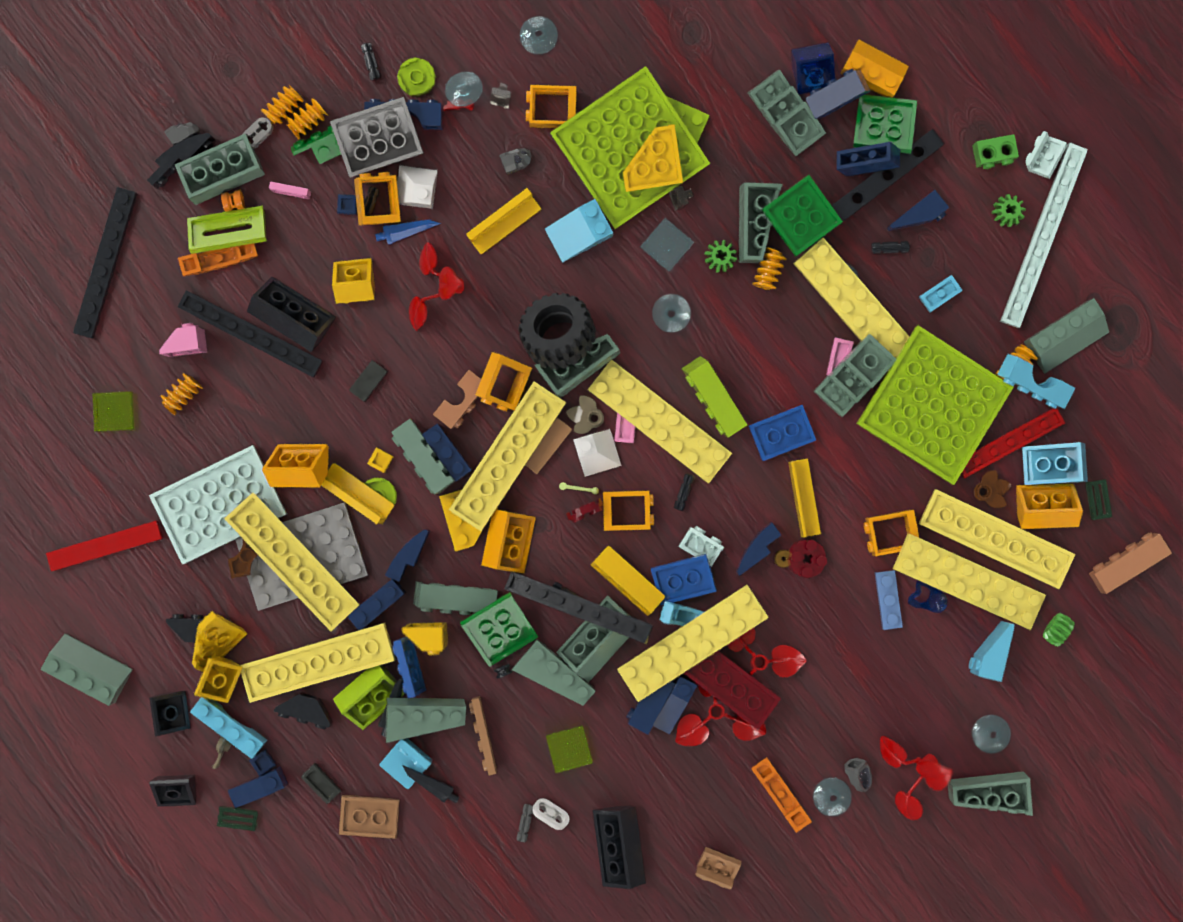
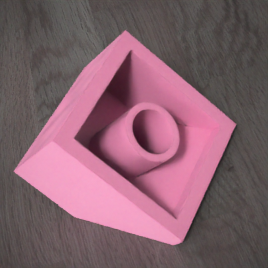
[159,323,207,357]

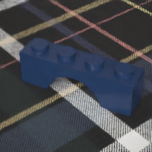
[364,99,443,130]

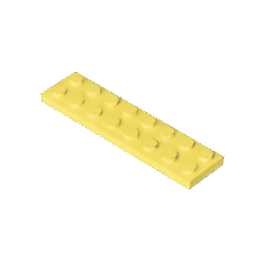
[793,238,909,372]
[588,360,732,484]
[449,382,566,531]
[919,489,1075,589]
[224,492,359,631]
[893,534,1046,630]
[617,585,769,702]
[240,623,396,703]

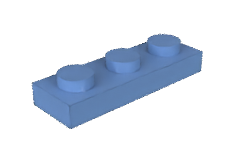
[875,570,903,630]

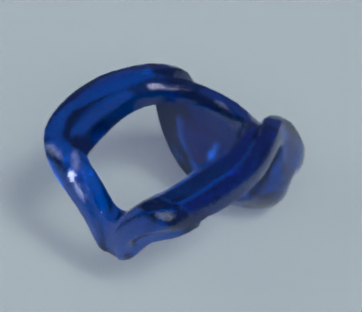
[908,580,948,613]

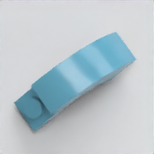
[660,601,705,626]

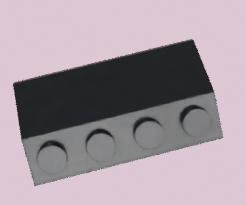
[247,277,336,352]
[593,806,646,889]

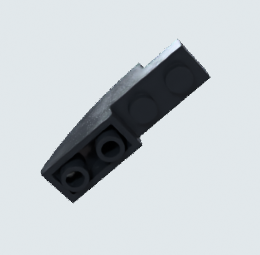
[147,133,215,189]

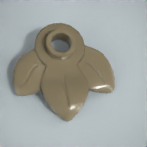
[566,395,604,434]
[212,736,232,769]

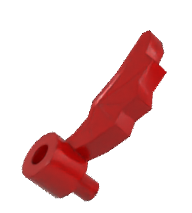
[443,98,474,111]

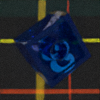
[791,42,835,94]

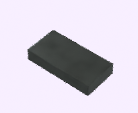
[349,360,388,402]
[301,763,341,804]

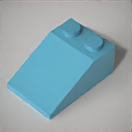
[545,199,613,263]
[1022,442,1088,485]
[969,621,1015,682]

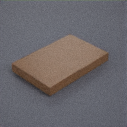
[526,418,573,474]
[339,795,400,839]

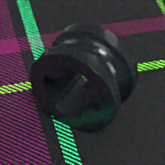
[494,663,513,679]

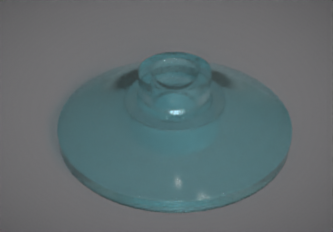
[520,16,558,55]
[445,72,483,106]
[652,294,691,332]
[972,715,1011,753]
[813,778,852,816]

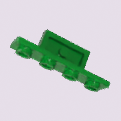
[291,125,341,164]

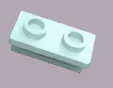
[1026,131,1067,179]
[678,526,724,567]

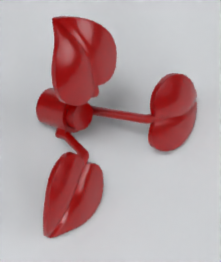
[409,242,464,331]
[727,628,806,677]
[675,685,766,746]
[880,736,953,821]

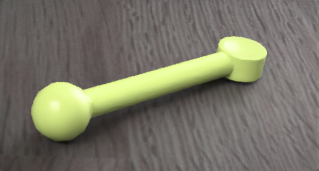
[559,482,599,495]

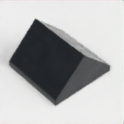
[149,690,191,736]
[149,775,196,807]

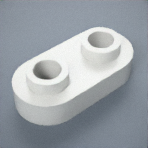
[532,798,569,830]

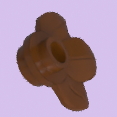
[973,470,1011,508]

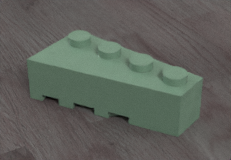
[739,182,782,263]
[535,334,620,398]
[391,419,456,494]
[413,581,497,615]
[512,639,596,706]
[385,698,466,743]
[948,772,1033,816]

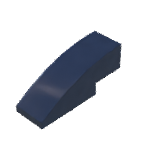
[736,522,781,576]
[385,529,430,581]

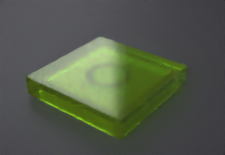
[92,391,134,432]
[546,725,593,773]

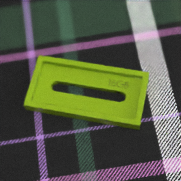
[187,206,267,254]

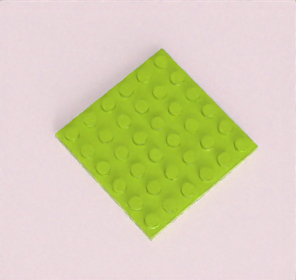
[550,66,710,229]
[856,325,1014,485]

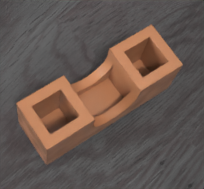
[433,370,482,430]

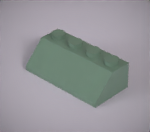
[175,134,265,205]
[1024,298,1109,374]
[556,595,631,682]
[40,634,133,706]

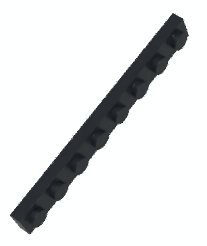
[73,187,137,339]
[177,290,323,378]
[504,572,653,644]

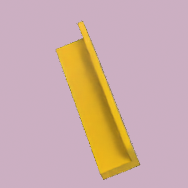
[466,188,541,254]
[788,459,821,538]
[321,463,394,524]
[591,546,665,616]

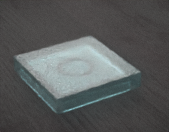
[640,218,694,272]

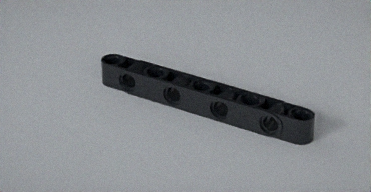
[811,129,945,246]

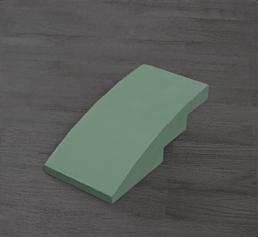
[748,70,826,156]
[813,334,896,417]

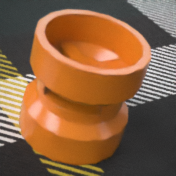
[221,190,245,212]

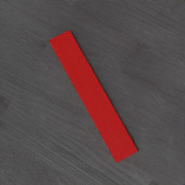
[961,408,1065,478]
[46,520,163,571]

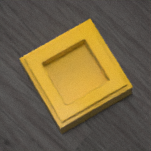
[367,447,394,473]

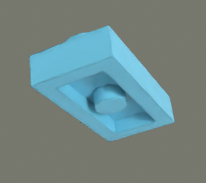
[919,275,962,313]

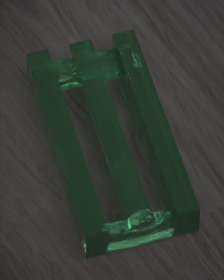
[1085,479,1112,520]
[217,806,258,831]

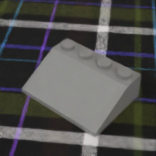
[330,97,424,178]

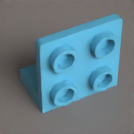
[380,738,433,789]

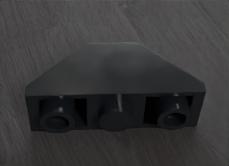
[166,614,228,642]
[274,692,333,729]

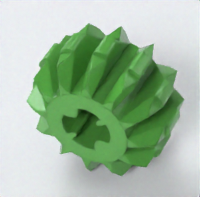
[992,194,1026,228]
[704,240,737,273]
[1043,613,1074,647]

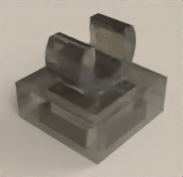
[490,83,511,109]
[669,186,694,211]

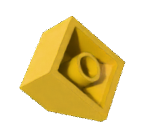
[332,258,375,304]
[194,656,243,703]

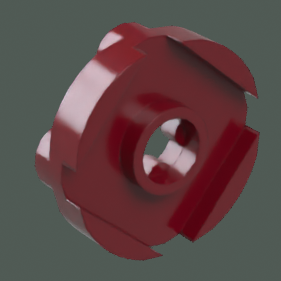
[565,498,603,523]
[788,540,827,578]

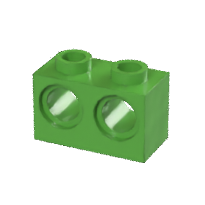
[972,134,1019,169]

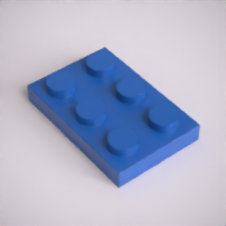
[748,405,816,461]
[651,553,717,605]
[393,636,426,698]

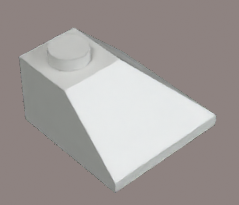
[397,166,438,209]
[574,429,621,477]

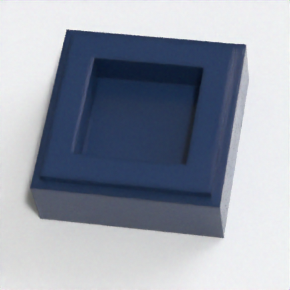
[337,194,357,215]
[249,749,277,776]

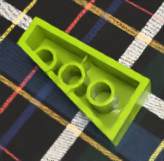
[681,356,747,437]

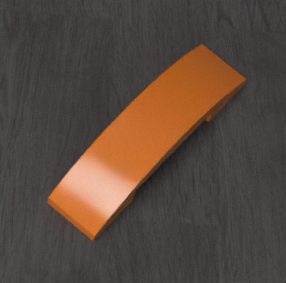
[178,243,258,277]
[751,757,812,833]

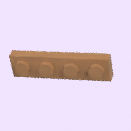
[469,696,497,775]

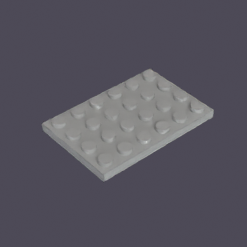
[235,502,368,611]

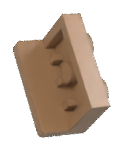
[696,847,741,890]

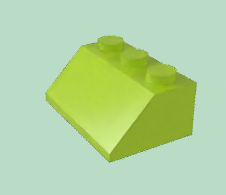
[333,665,405,730]

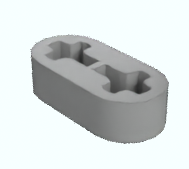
[242,117,273,149]

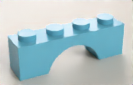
[997,354,1075,409]
[190,697,267,759]

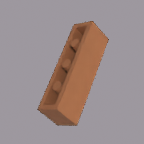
[1089,532,1172,594]

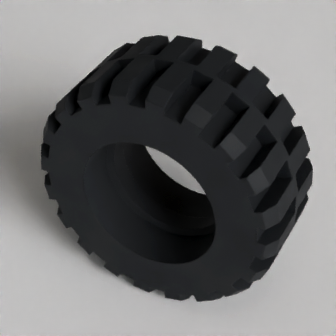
[518,293,596,369]

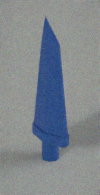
[375,219,441,245]

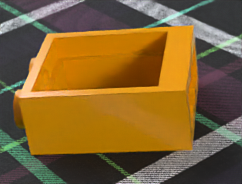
[526,85,576,128]
[354,172,401,225]
[475,352,532,412]
[603,491,654,531]
[863,510,919,556]

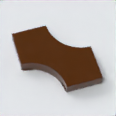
[227,539,259,579]

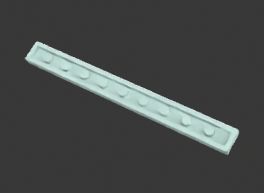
[1000,143,1088,328]

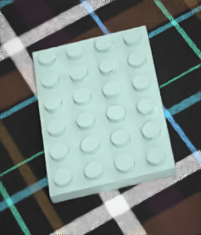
[149,445,287,565]

